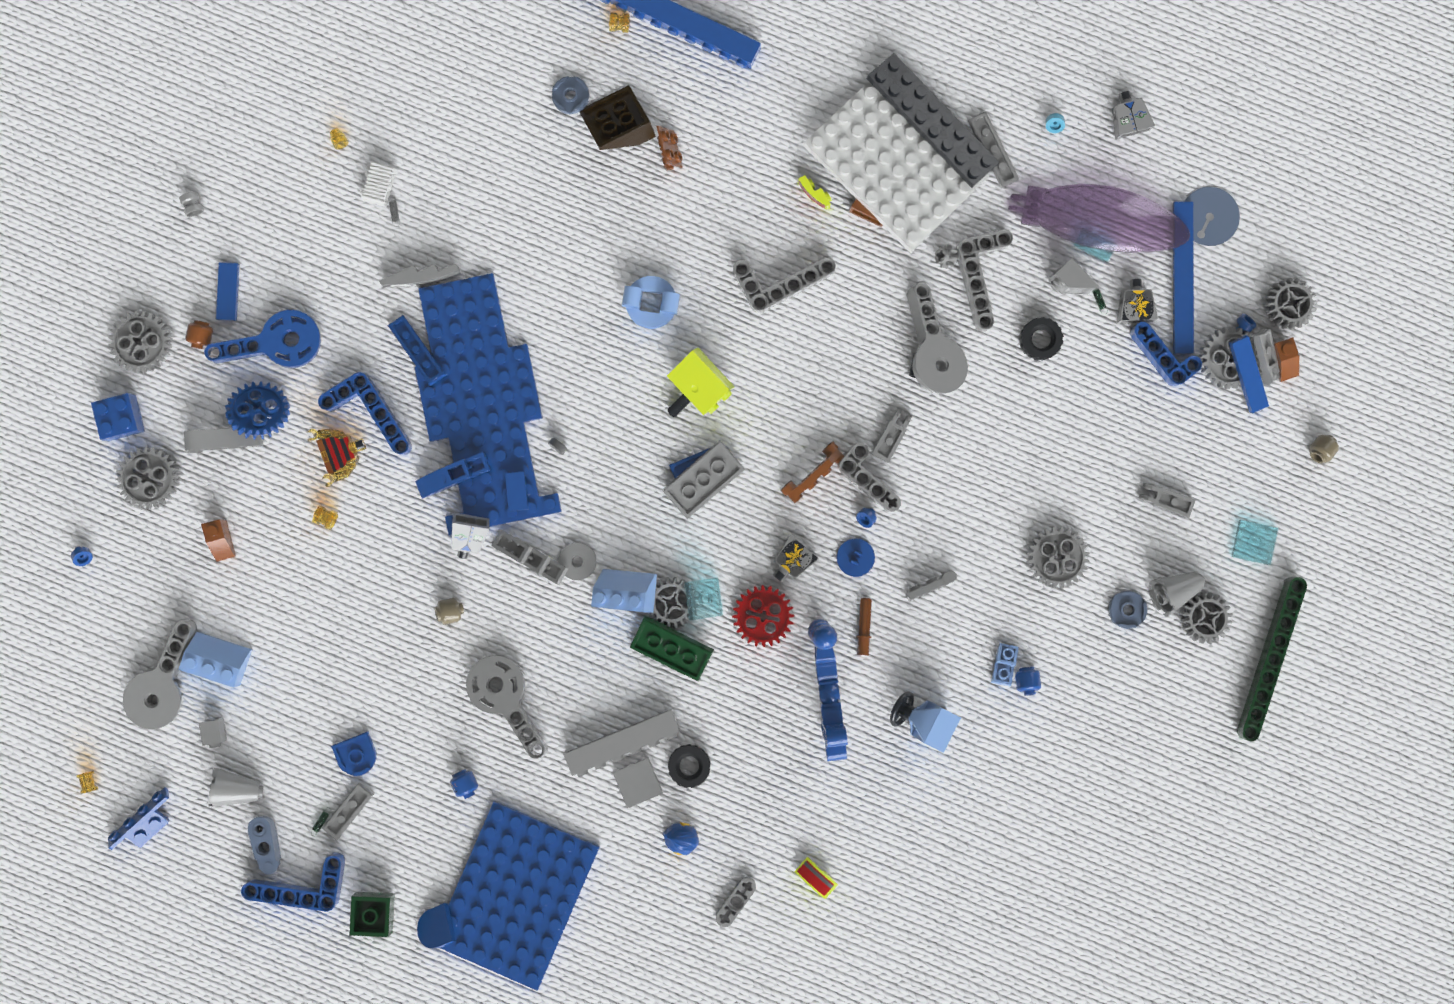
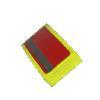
[798,175,832,210]
[794,857,838,899]

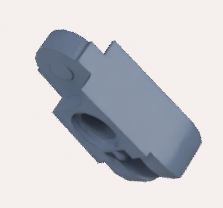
[248,816,281,875]

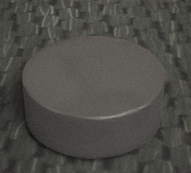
[548,438,567,455]

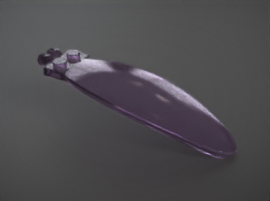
[1008,184,1190,253]

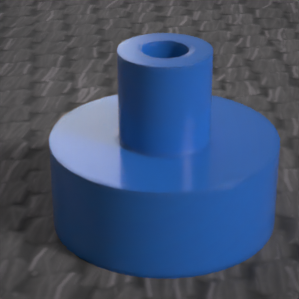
[1236,313,1257,332]
[856,508,877,528]
[71,546,93,566]

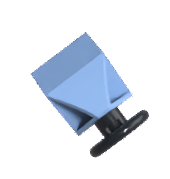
[890,691,961,753]

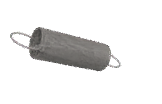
[388,195,400,227]

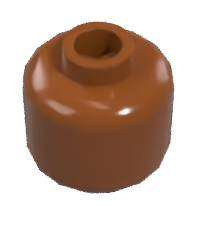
[185,320,213,349]

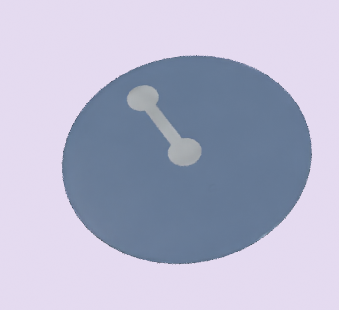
[1184,187,1240,246]

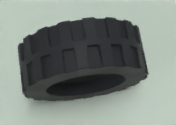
[1019,317,1064,361]
[668,744,710,788]

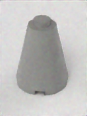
[1149,572,1205,616]
[208,768,264,807]

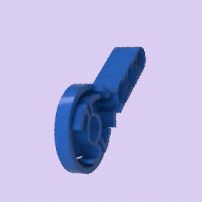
[204,310,321,368]

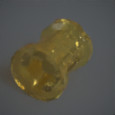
[76,771,98,794]

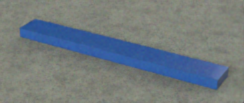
[1173,202,1194,354]

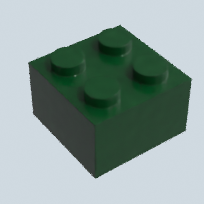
[349,892,395,937]

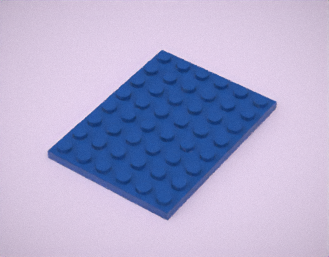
[440,801,600,991]

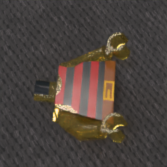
[306,429,366,487]

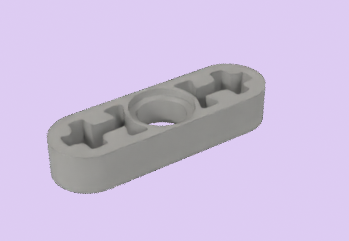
[716,877,756,927]

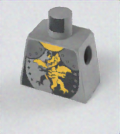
[1117,279,1158,323]
[773,535,819,582]

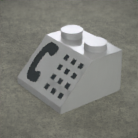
[1048,258,1099,295]

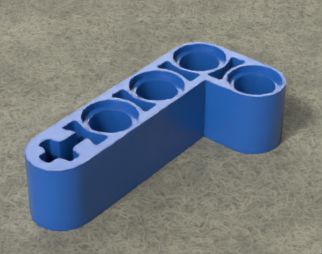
[1130,322,1202,386]

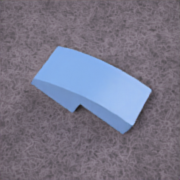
[991,643,1019,687]

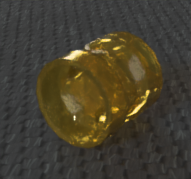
[609,12,630,33]
[312,505,338,530]

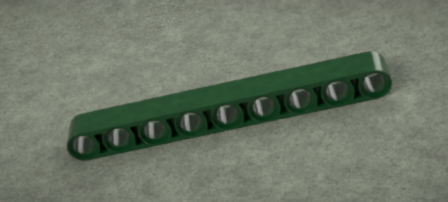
[1237,577,1307,742]

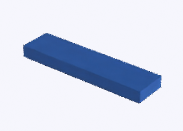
[387,315,446,386]
[1229,335,1269,414]

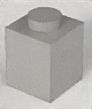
[199,718,227,748]

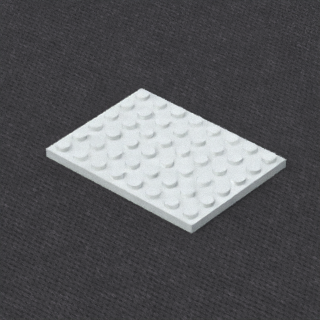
[803,82,990,253]

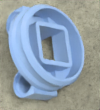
[622,276,680,329]

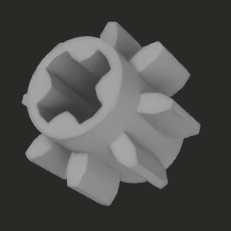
[935,244,958,269]

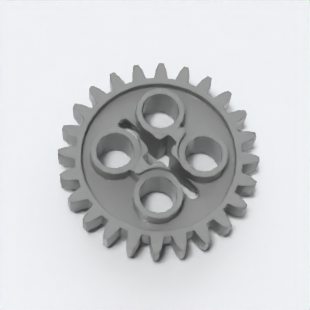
[108,311,173,373]
[1198,327,1260,389]
[115,447,181,509]
[1026,526,1090,588]

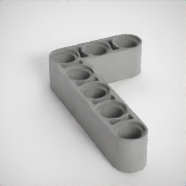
[956,229,1013,332]
[733,258,836,313]

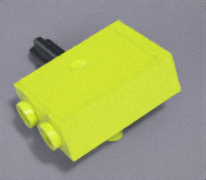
[667,347,735,417]

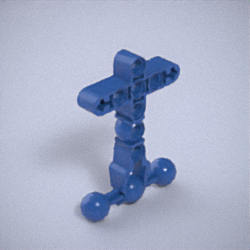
[808,619,848,761]

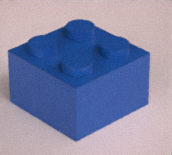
[91,393,145,442]

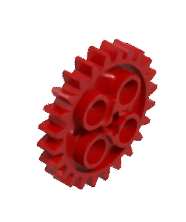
[732,585,795,647]

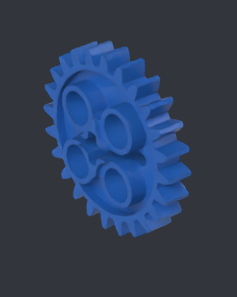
[225,381,290,440]

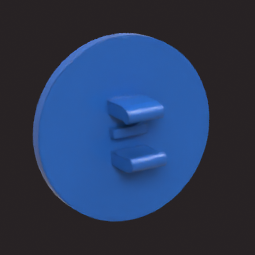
[837,539,875,577]

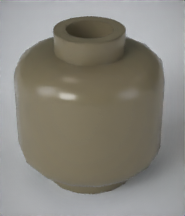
[1309,435,1339,463]
[434,598,464,625]

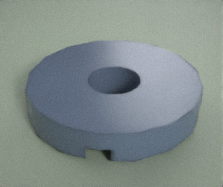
[552,76,590,114]
[1108,591,1148,629]

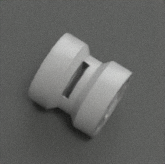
[179,192,204,217]

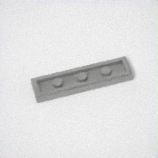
[968,111,1019,189]

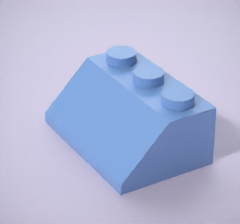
[591,569,657,613]
[178,632,252,687]

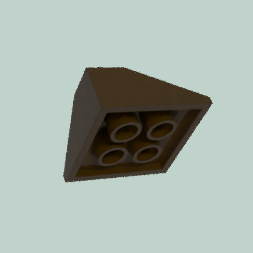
[579,85,656,150]

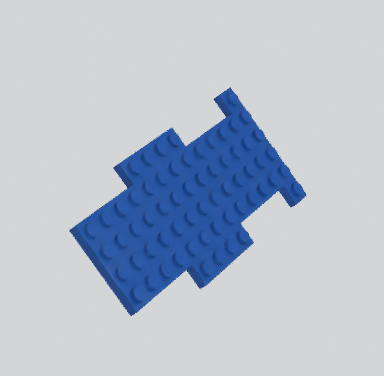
[415,273,562,535]

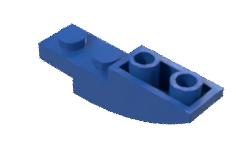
[415,452,491,499]

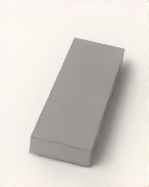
[322,782,374,841]

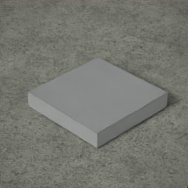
[613,757,663,809]

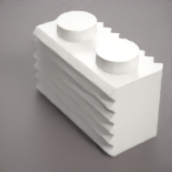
[360,162,397,207]

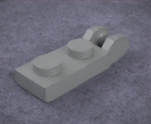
[1253,329,1280,385]
[872,408,912,463]
[1138,483,1196,518]
[906,570,957,602]

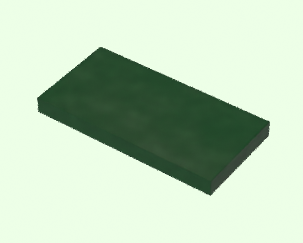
[630,615,714,681]

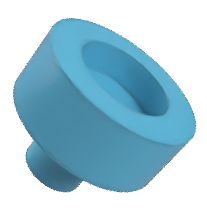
[1046,113,1065,133]

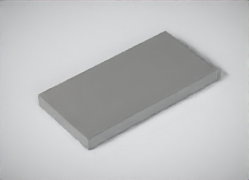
[662,440,745,519]

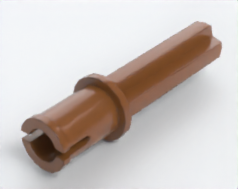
[856,598,872,656]

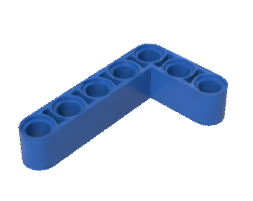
[318,372,412,455]
[241,852,345,912]

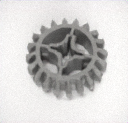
[1264,278,1318,330]
[648,577,698,628]
[1179,592,1233,644]

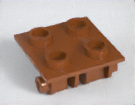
[656,126,683,170]

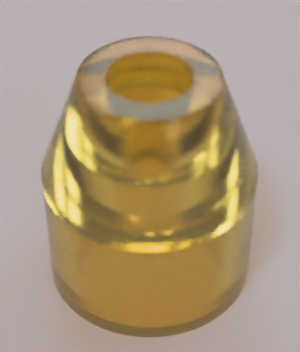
[330,128,349,150]

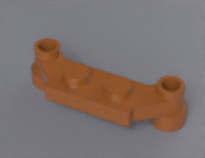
[780,441,844,503]

